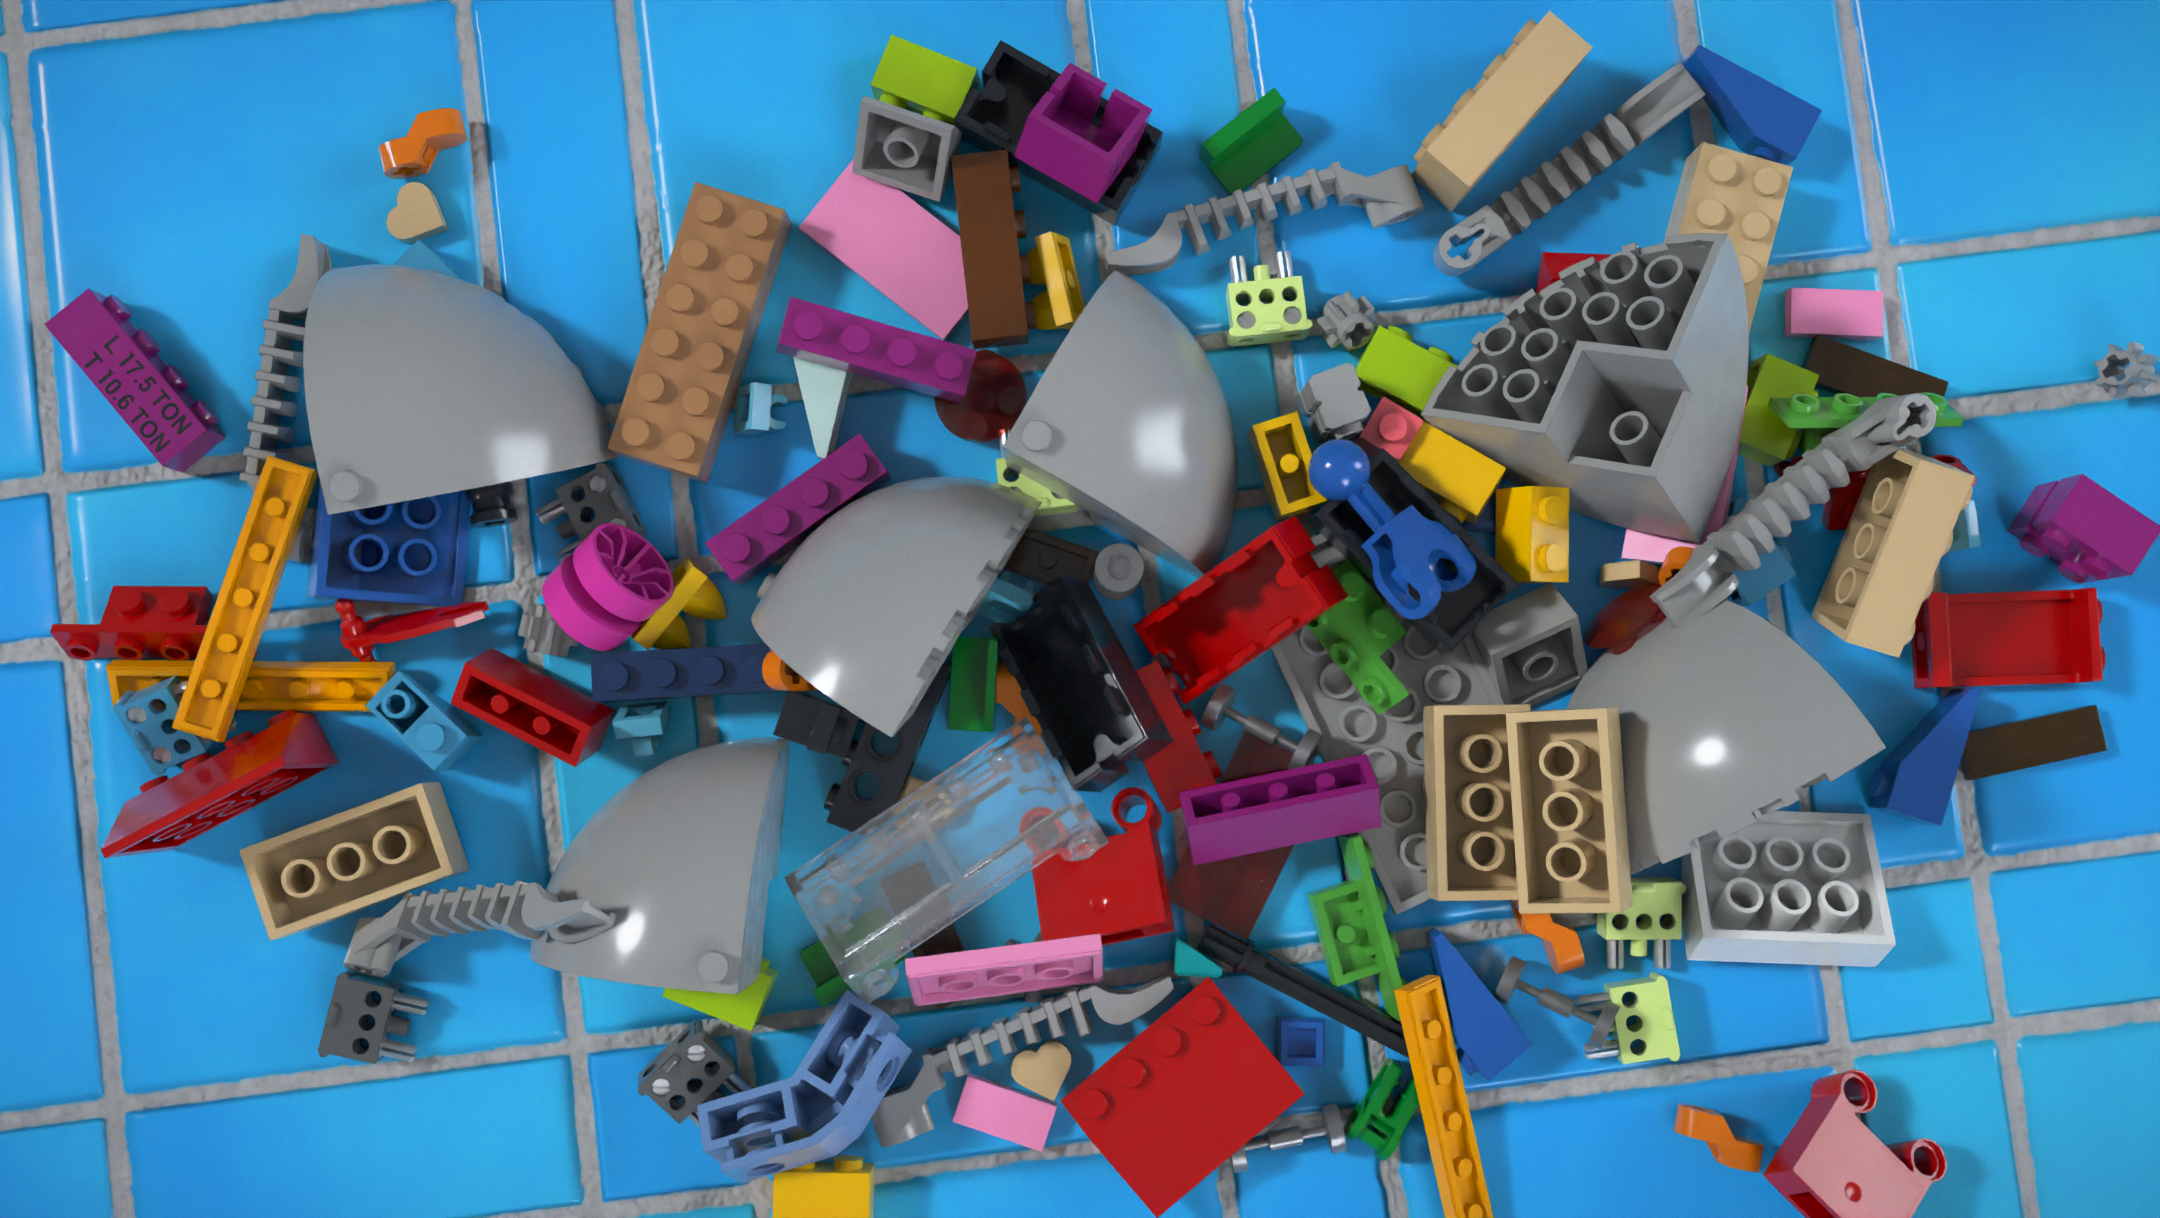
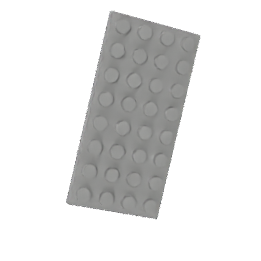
[1270,534,1504,915]

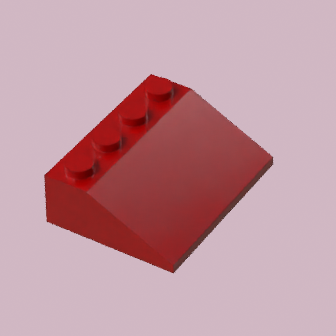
[101,709,339,858]
[1060,977,1305,1218]

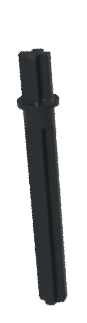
[1197,924,1409,1058]

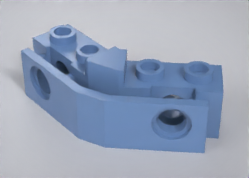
[697,990,912,1184]

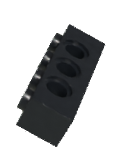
[824,663,952,843]

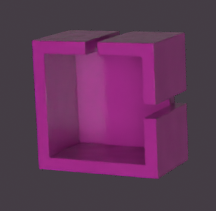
[1014,63,1153,203]
[2007,474,2160,583]

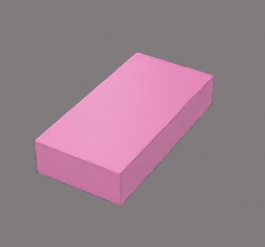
[1784,288,1883,340]
[952,1073,1057,1152]

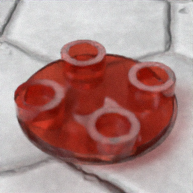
[935,349,1027,443]
[1583,584,1666,655]

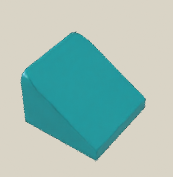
[1172,934,1222,978]

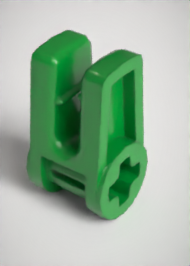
[1343,1058,1419,1161]

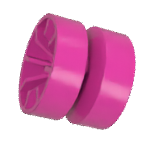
[542,523,674,651]

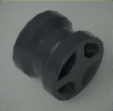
[464,482,518,528]

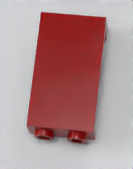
[1911,588,2106,688]

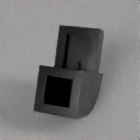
[773,691,859,759]

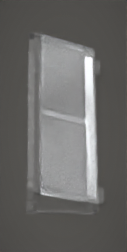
[784,717,1109,1005]

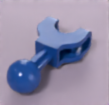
[1308,439,1477,619]

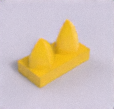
[1026,231,1085,330]
[631,556,727,650]

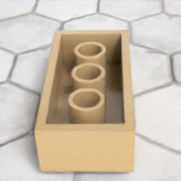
[1411,10,1593,212]
[1663,142,1793,332]
[1811,448,1975,658]
[1423,704,1531,901]
[1506,706,1633,914]
[239,782,470,941]

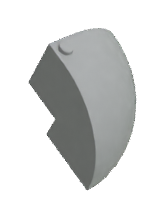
[1421,233,1749,543]
[303,264,619,515]
[1002,270,1238,579]
[751,476,1041,738]
[1566,599,1886,875]
[529,737,791,995]

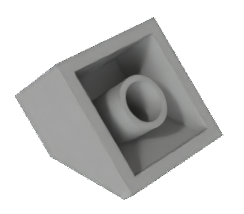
[852,96,962,202]
[1471,583,1588,707]

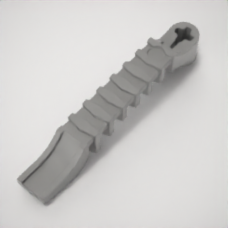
[1433,62,1706,276]
[1104,161,1425,276]
[239,234,332,563]
[1649,393,1937,628]
[342,881,617,977]
[871,972,1174,1147]

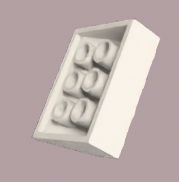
[1681,810,1896,967]

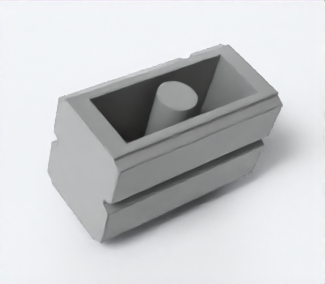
[1297,363,1371,444]

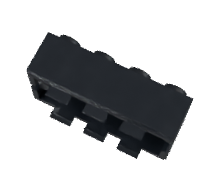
[954,40,1163,226]
[1308,448,1519,655]
[990,575,1174,792]

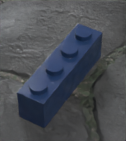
[591,644,788,703]

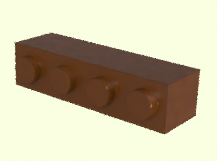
[951,150,1037,350]

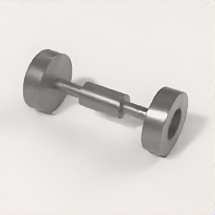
[1093,543,1144,600]
[1201,683,1324,770]
[1494,956,1620,1050]
[1230,1103,1347,1173]

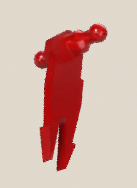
[335,599,490,662]

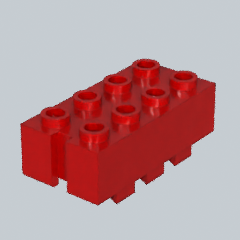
[1133,516,1349,705]

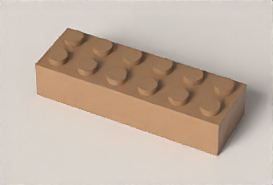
[607,182,792,483]

